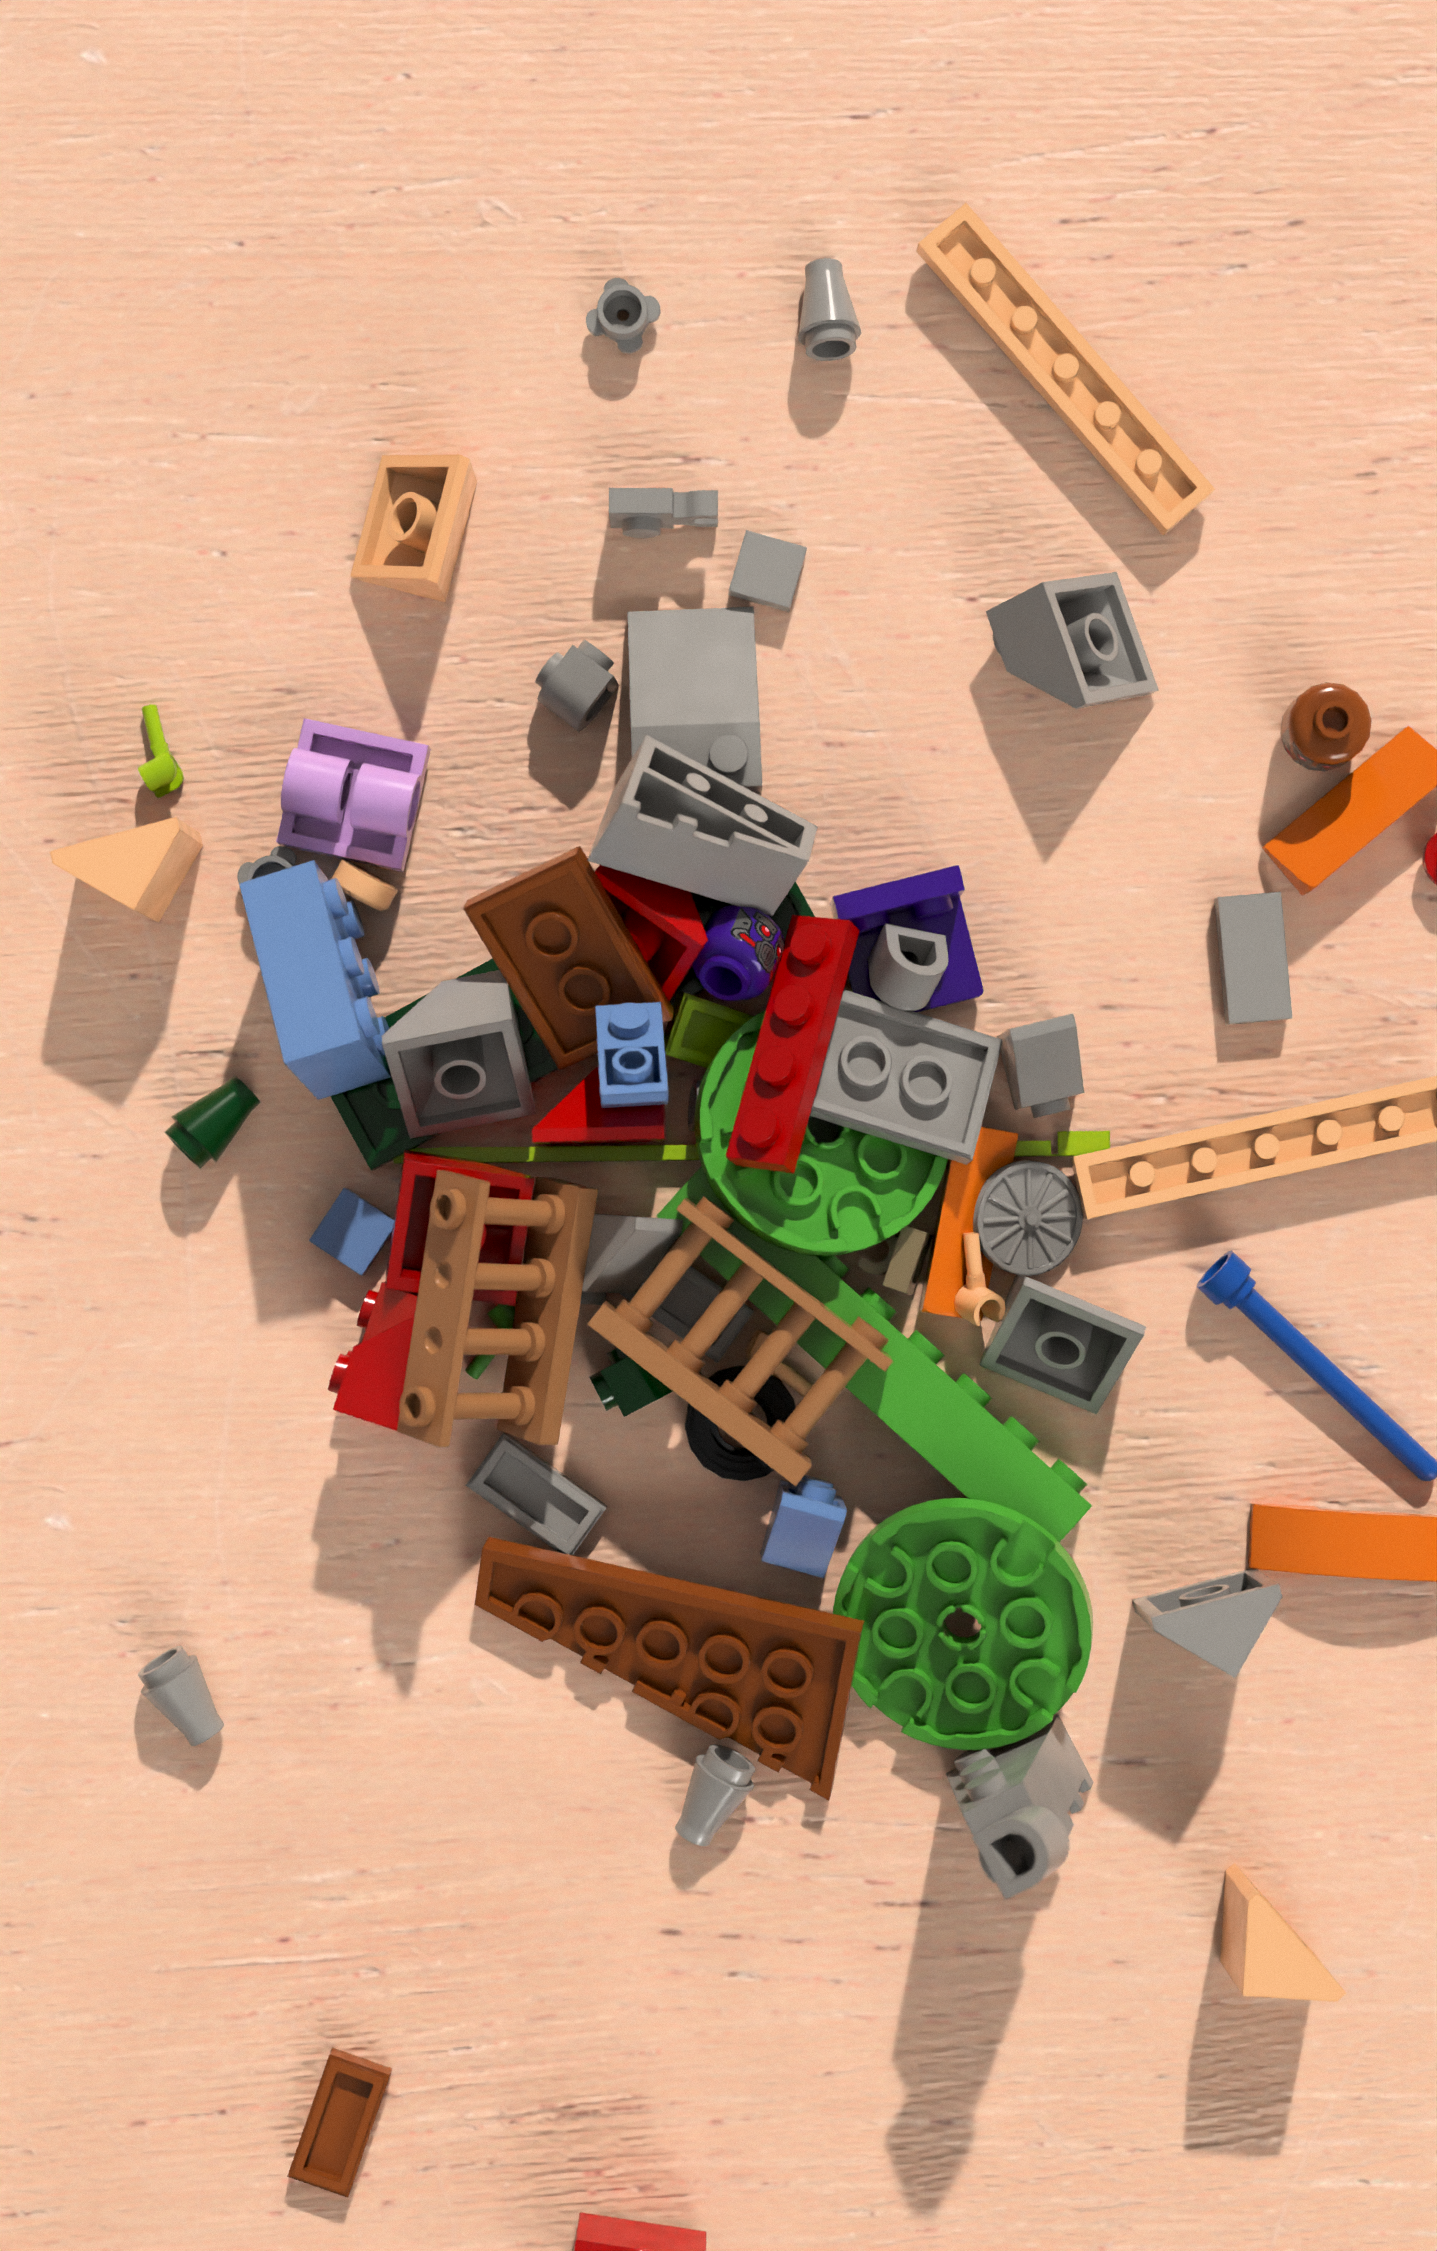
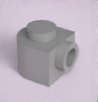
[535,640,619,732]
[867,923,949,1011]
[972,1806,1070,1900]

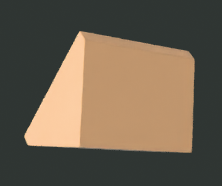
[350,454,477,603]
[49,817,203,923]
[1220,1863,1346,2002]

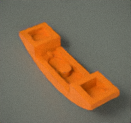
[1248,1503,1437,1582]

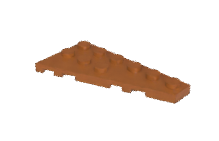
[474,1537,864,1801]

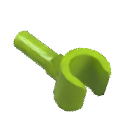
[138,704,184,798]

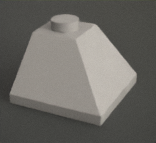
[986,572,1159,709]
[382,970,536,1139]

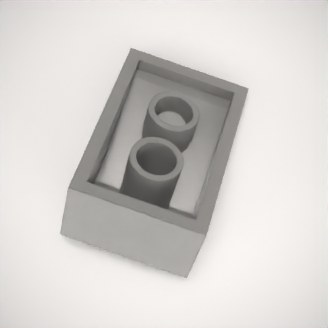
[627,607,762,796]

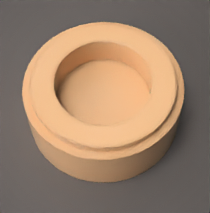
[331,859,398,911]

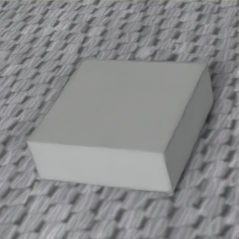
[729,530,807,612]

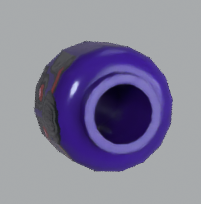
[692,905,785,1001]

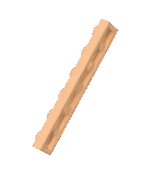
[916,203,1215,536]
[1070,1076,1437,1219]

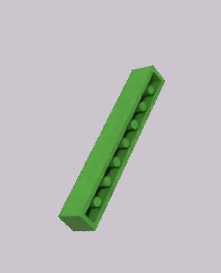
[657,1166,1092,1543]

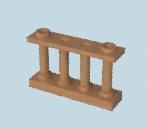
[397,1170,598,1447]
[587,1196,893,1486]

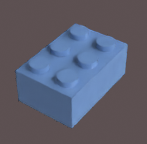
[239,860,391,1100]

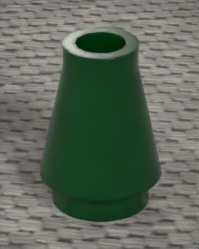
[164,1075,261,1169]

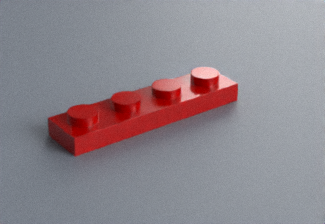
[725,915,860,1174]

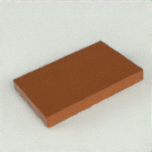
[463,846,675,1070]

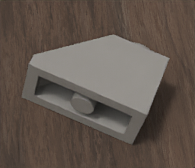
[997,1014,1084,1118]
[580,1214,683,1305]

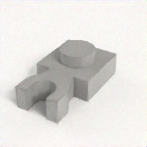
[609,488,718,538]

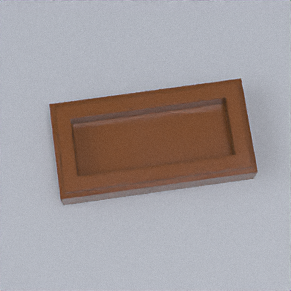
[287,2048,393,2198]

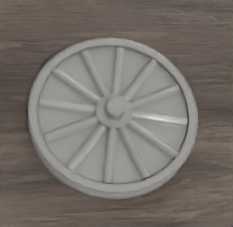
[973,1160,1083,1276]

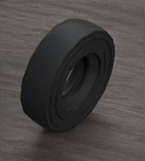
[685,1365,796,1481]

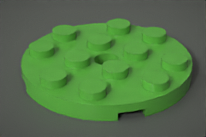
[694,1010,948,1256]
[833,1498,1094,1750]

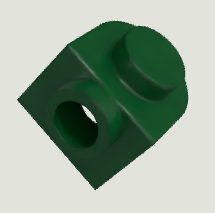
[589,1348,673,1417]

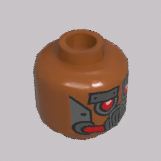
[1280,682,1372,771]

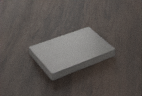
[810,990,1003,1165]

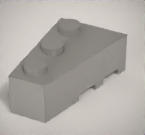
[587,735,818,916]
[946,1715,1094,1836]

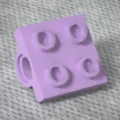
[276,718,431,872]

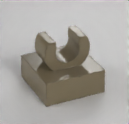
[858,1226,933,1296]

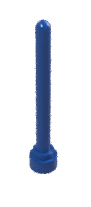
[1197,1250,1437,1481]

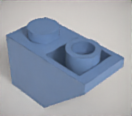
[595,1002,669,1108]
[760,1475,847,1578]

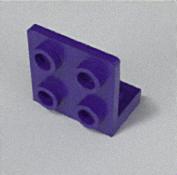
[830,865,983,1013]

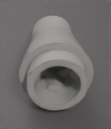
[798,258,861,361]
[138,1646,224,1746]
[675,1744,755,1846]

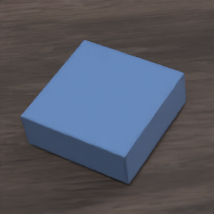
[309,1188,394,1276]

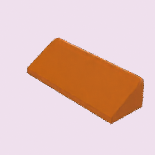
[1262,726,1437,896]
[919,1126,1018,1321]

